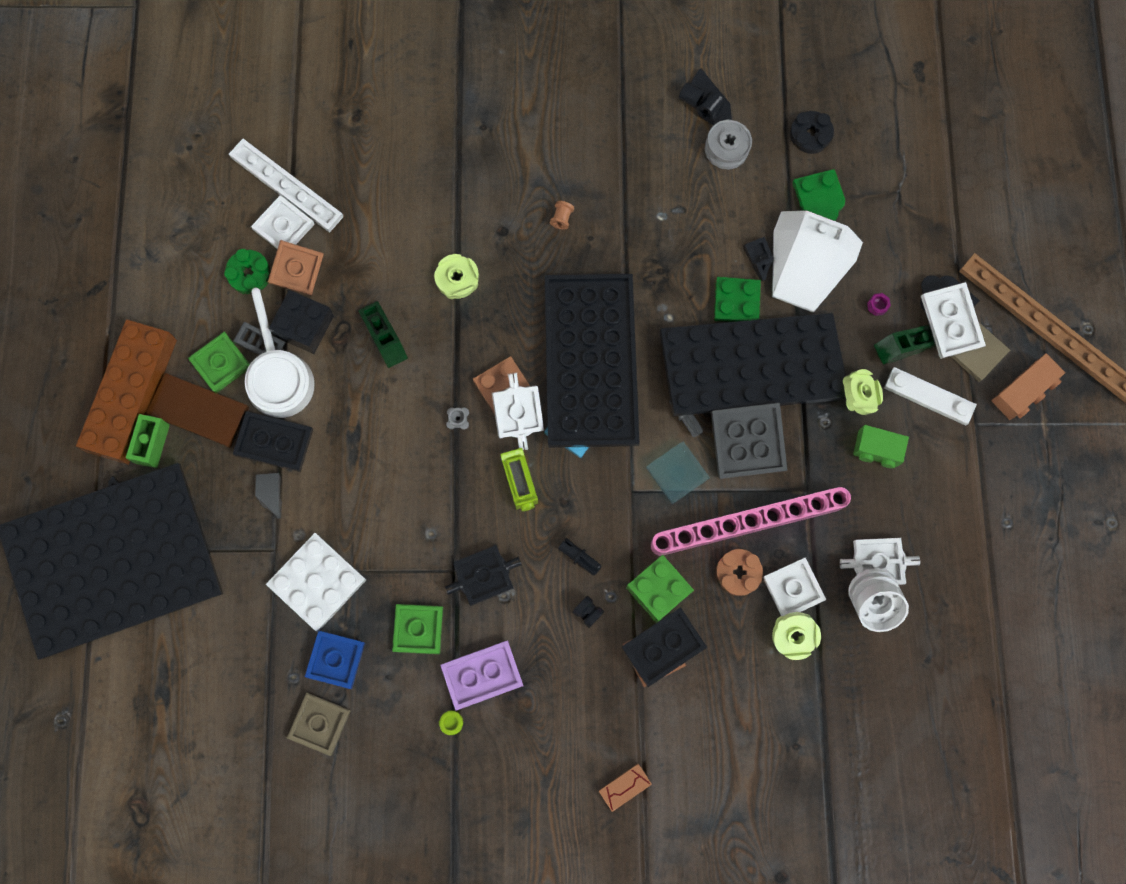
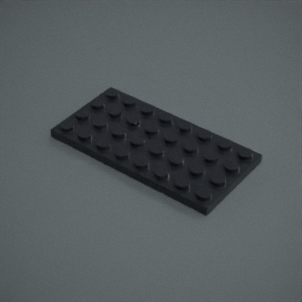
[545,274,640,448]
[659,313,846,416]

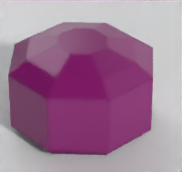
[867,293,891,316]

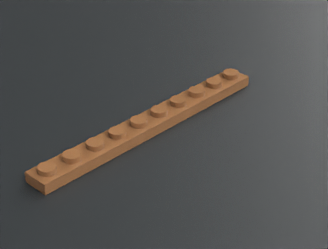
[959,253,1126,403]

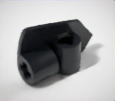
[678,68,732,125]

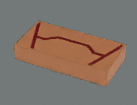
[598,764,652,812]

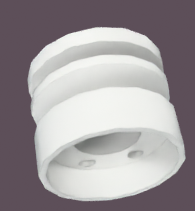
[849,568,909,632]

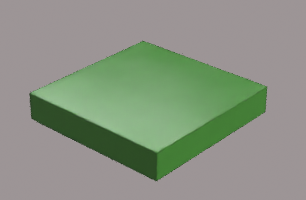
[188,332,250,393]
[392,604,443,654]

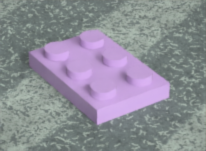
[441,640,523,711]

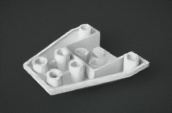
[772,211,863,312]

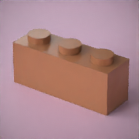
[991,353,1065,420]

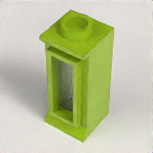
[500,448,538,511]

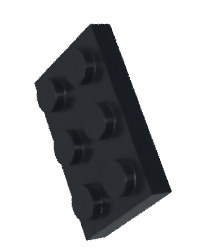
[233,411,314,472]
[621,607,707,687]

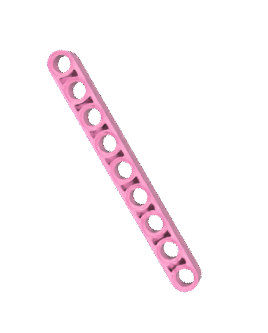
[650,487,851,556]

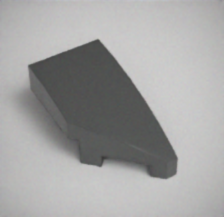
[255,473,282,519]

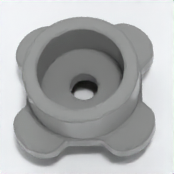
[446,407,469,430]

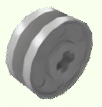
[705,120,752,170]

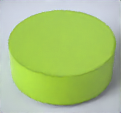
[439,711,464,735]

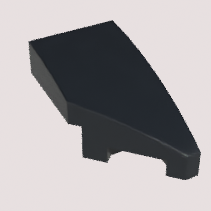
[743,236,774,281]

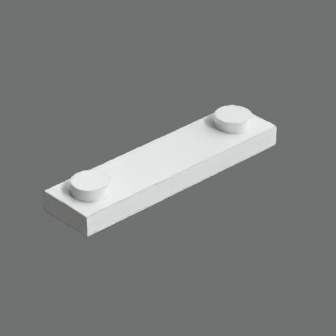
[884,367,977,426]

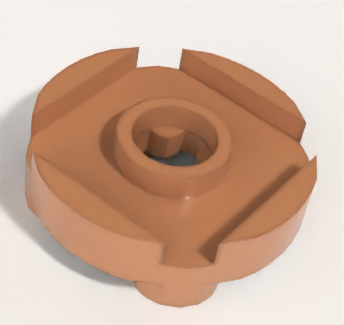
[716,549,763,596]

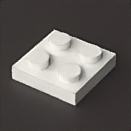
[251,195,315,249]
[763,558,826,616]

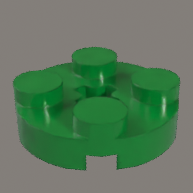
[224,249,271,294]

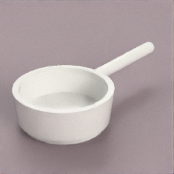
[245,288,314,418]

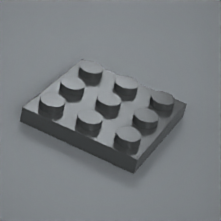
[711,403,787,479]

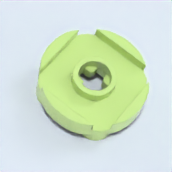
[434,254,479,299]
[843,369,883,415]
[772,612,821,660]

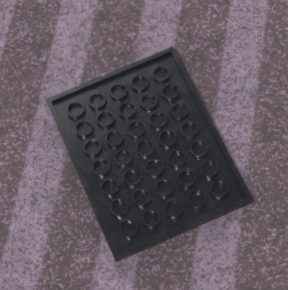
[0,463,223,660]

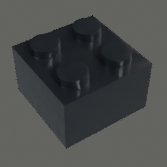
[269,290,334,354]

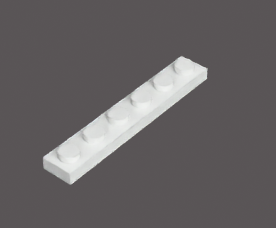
[229,139,343,233]

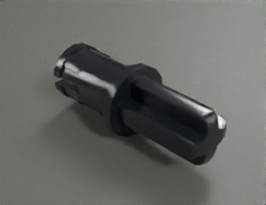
[558,538,602,576]

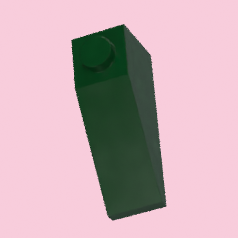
[358,301,408,368]
[874,324,936,365]

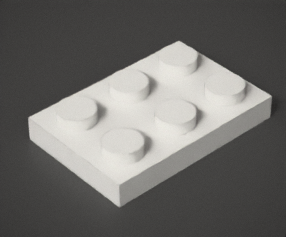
[921,282,986,359]

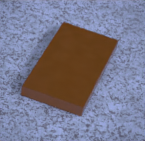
[145,373,249,448]

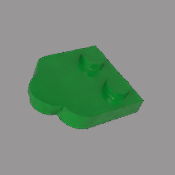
[792,169,845,221]

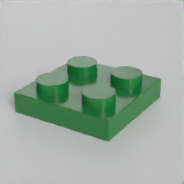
[714,277,761,322]

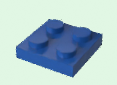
[305,631,365,689]

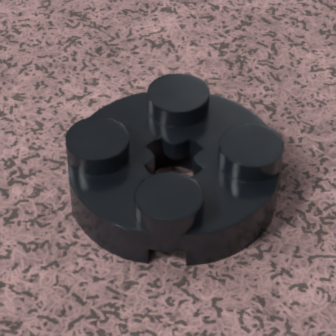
[790,111,834,154]

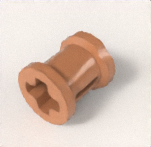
[550,201,574,230]

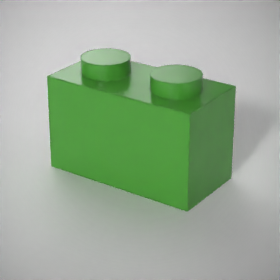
[126,414,170,468]
[853,425,909,468]

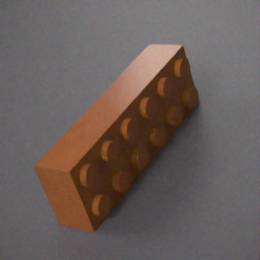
[76,319,177,465]

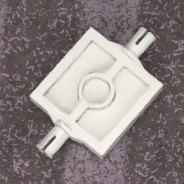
[492,373,544,450]
[840,538,920,585]

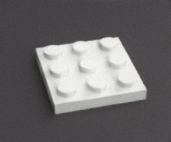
[266,533,366,632]

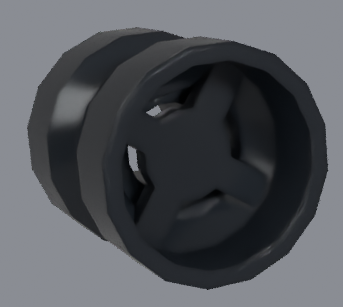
[572,596,605,628]

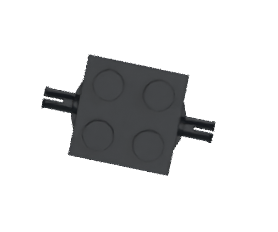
[445,545,522,607]

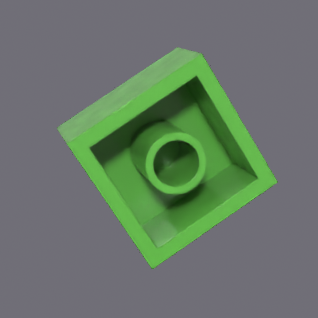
[626,555,694,623]

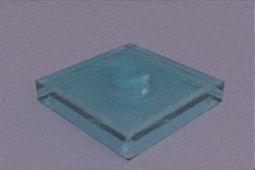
[646,441,710,505]

